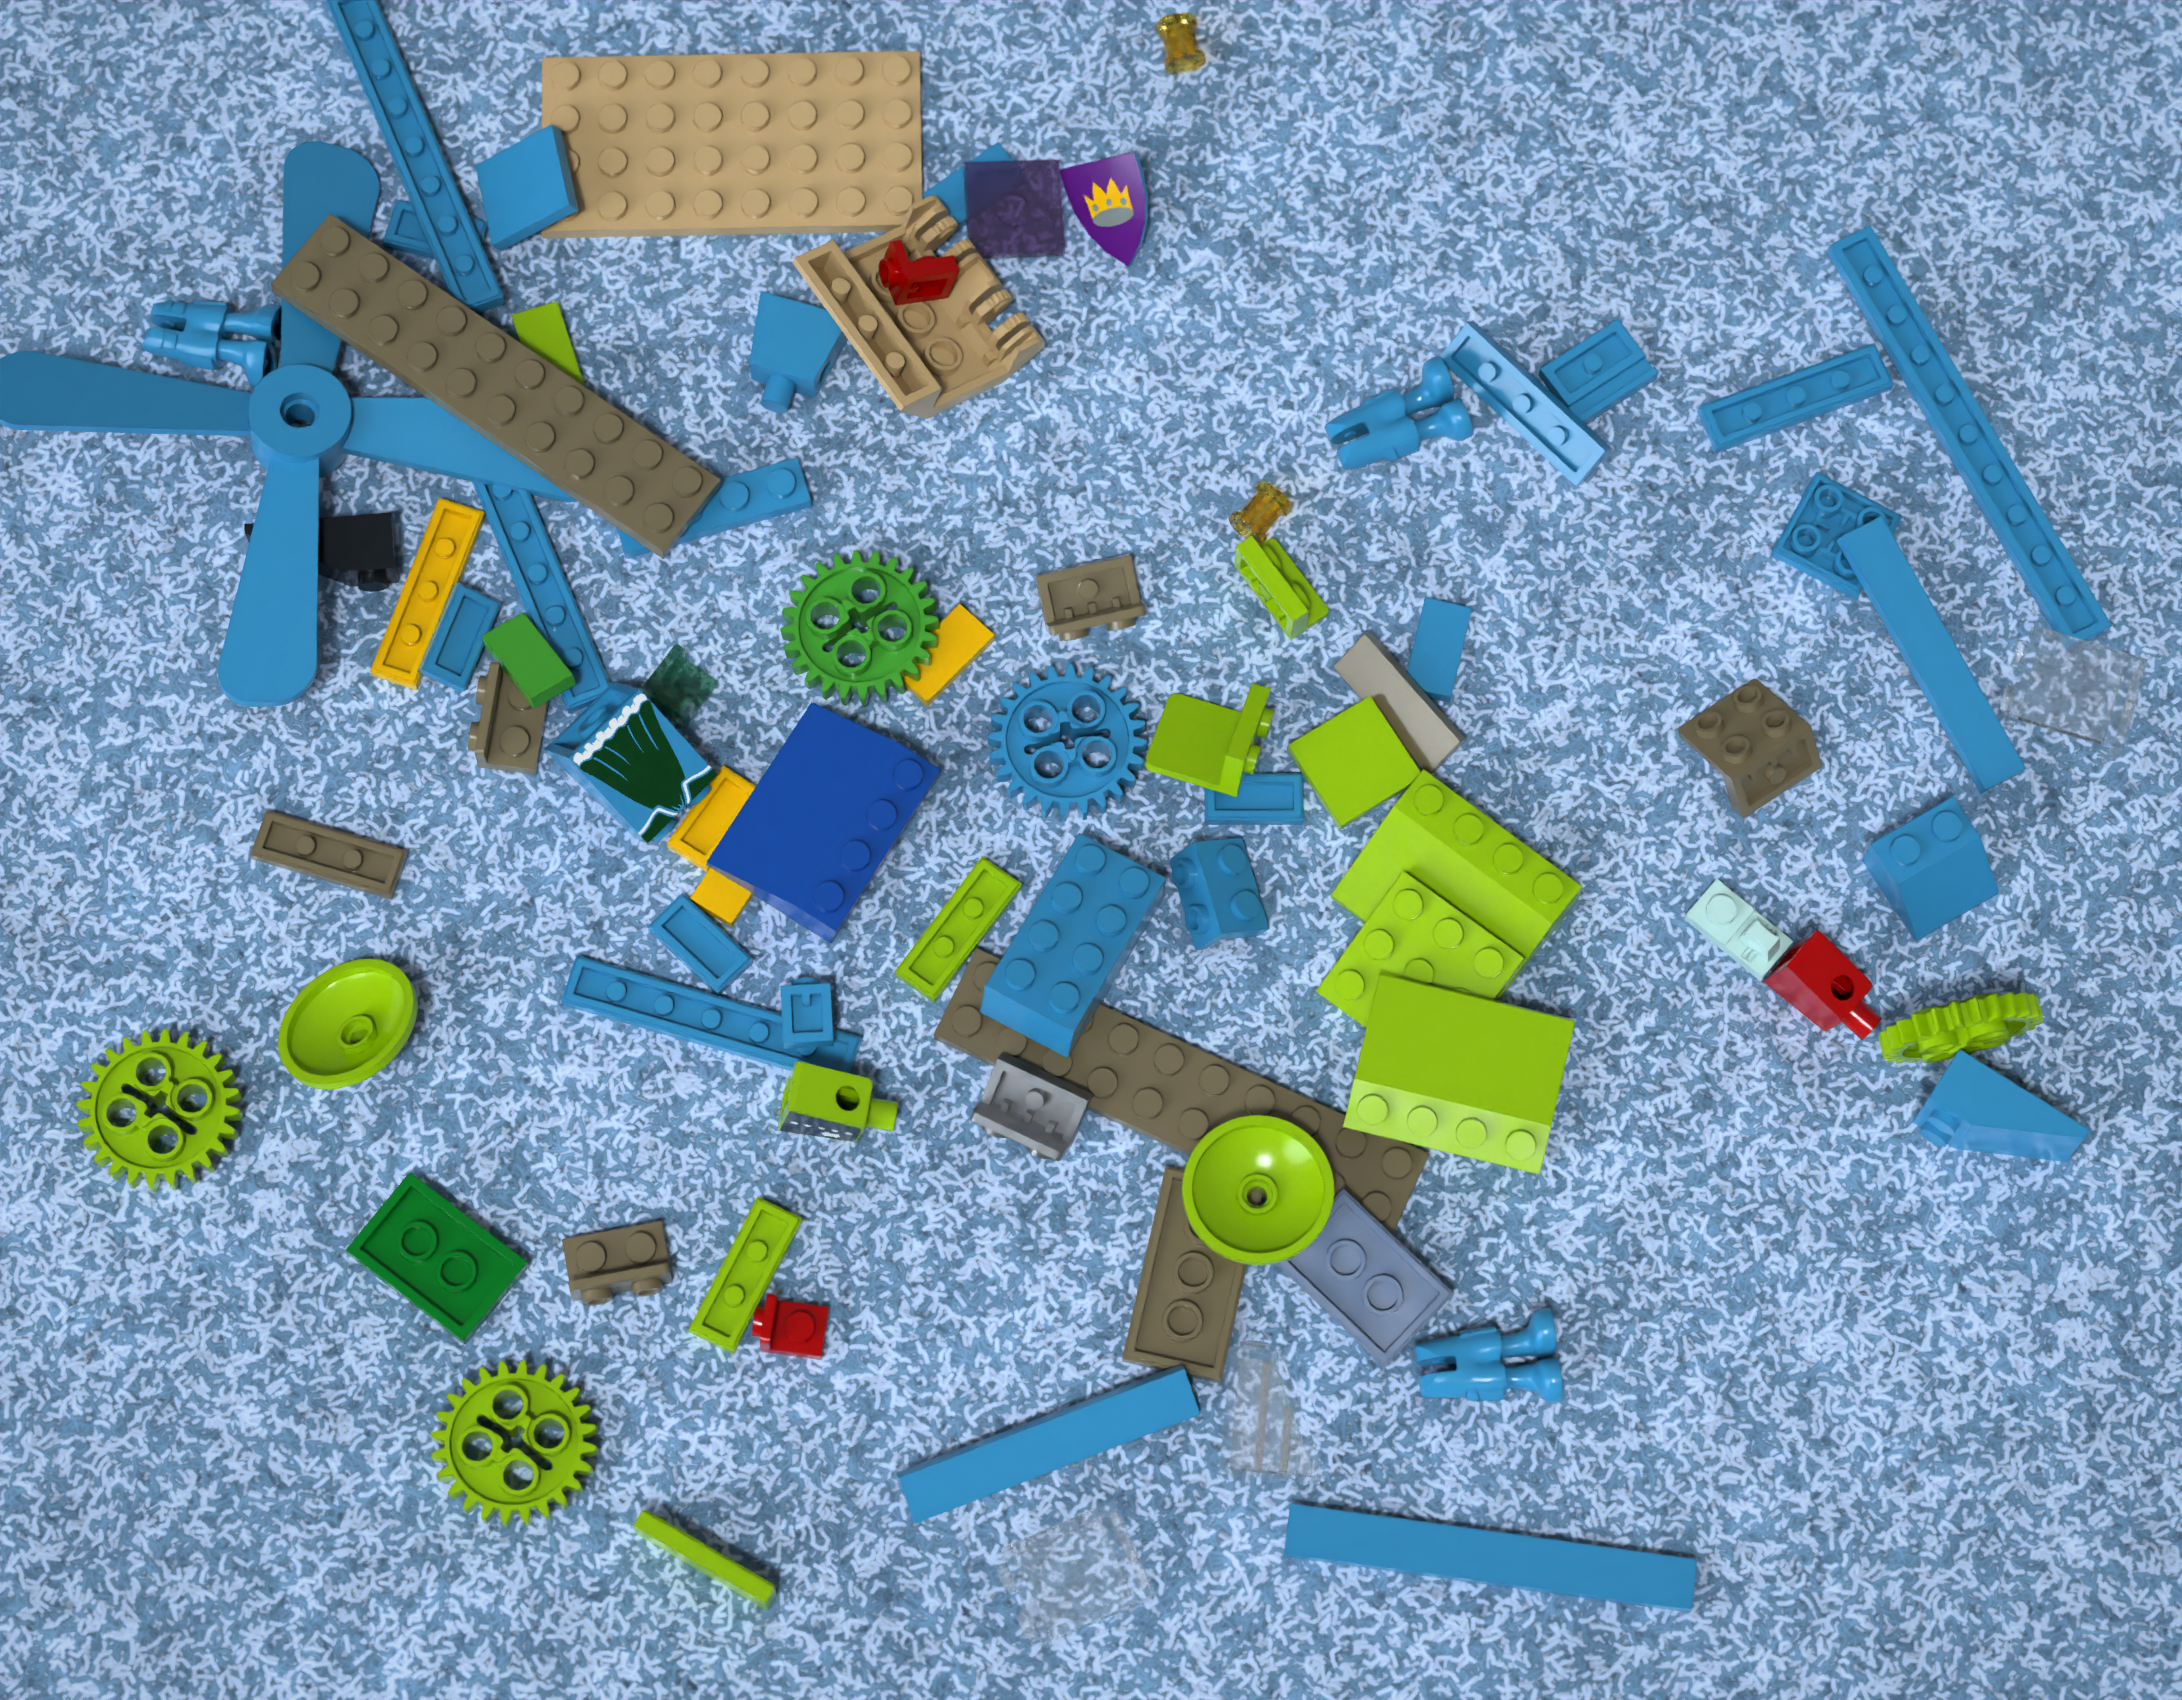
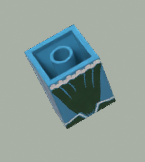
[544,682,718,843]

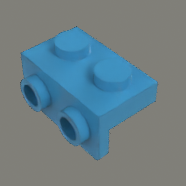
[1170,838,1270,950]

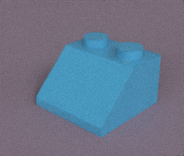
[1862,796,1999,942]

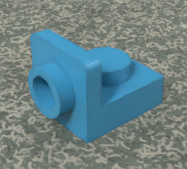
[780,978,834,1049]

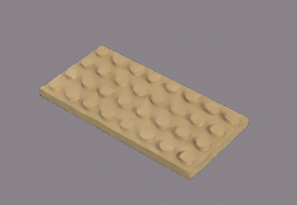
[541,51,922,238]

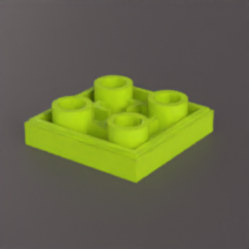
[1287,696,1421,830]

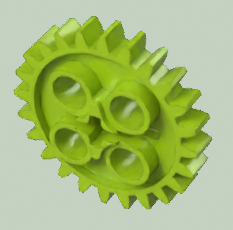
[1878,992,2044,1064]
[76,1029,243,1192]
[431,1360,598,1528]

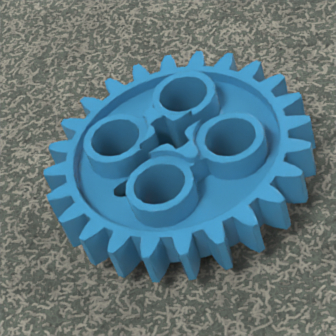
[988,664,1147,822]

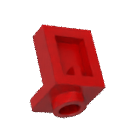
[879,240,960,306]
[752,1293,829,1360]

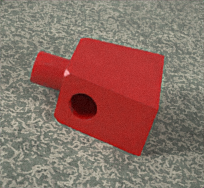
[1763,929,1882,1040]

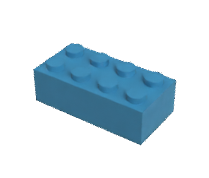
[980,833,1167,1058]

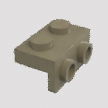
[1034,553,1146,641]

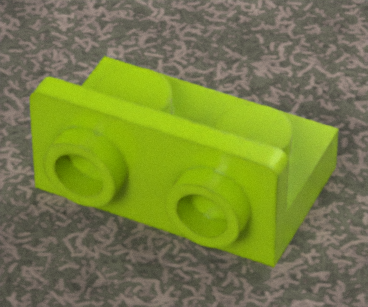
[1234,536,1329,641]

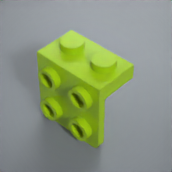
[1145,683,1275,797]

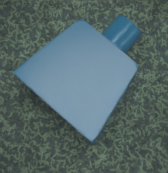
[750,291,848,413]

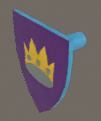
[1059,150,1148,267]

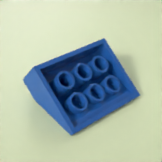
[706,702,941,943]

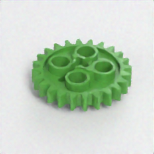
[780,550,940,707]

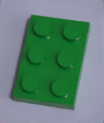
[346,1172,529,1345]

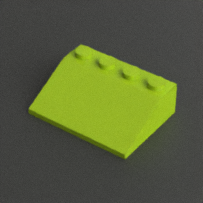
[1330,769,1582,1001]
[1343,973,1575,1175]

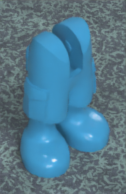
[142,300,282,388]
[1324,356,1474,470]
[1414,1308,1563,1403]

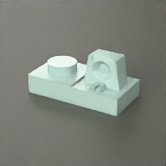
[1684,879,1794,981]

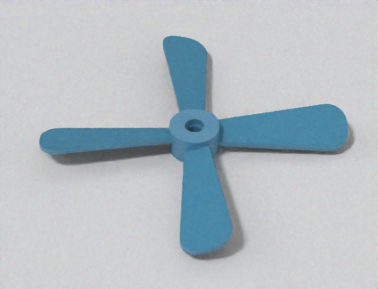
[0,141,579,707]

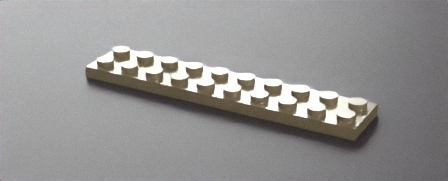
[271,214,721,559]
[933,948,1429,1234]

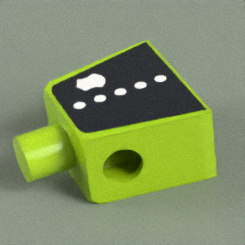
[777,1061,898,1142]

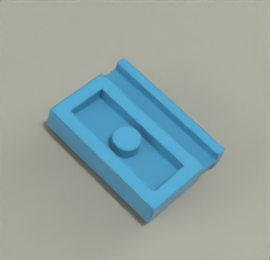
[1539,319,1659,425]

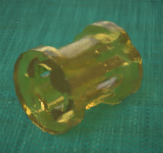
[1155,13,1206,74]
[1229,481,1292,545]

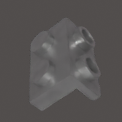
[970,1052,1093,1161]

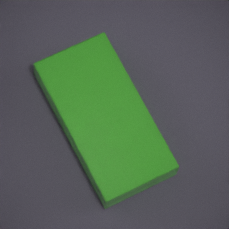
[482,612,576,709]

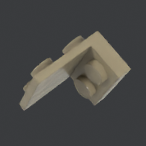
[1678,679,1823,819]

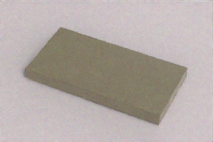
[1122,1166,1263,1384]

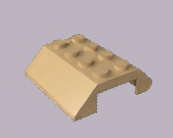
[793,195,1045,419]

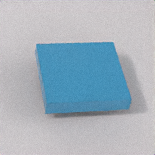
[475,124,578,251]
[1771,472,1902,600]

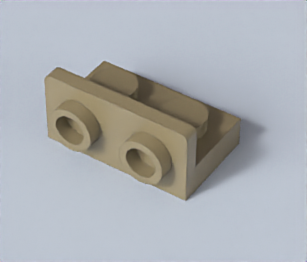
[468,662,550,775]
[562,1221,673,1306]

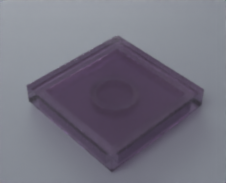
[963,159,1065,259]

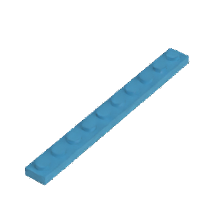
[1827,225,2112,653]

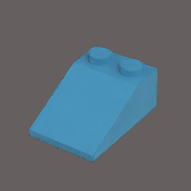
[1913,1049,2090,1162]

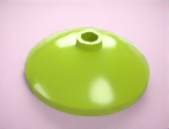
[278,959,418,1090]
[1182,1115,1334,1265]

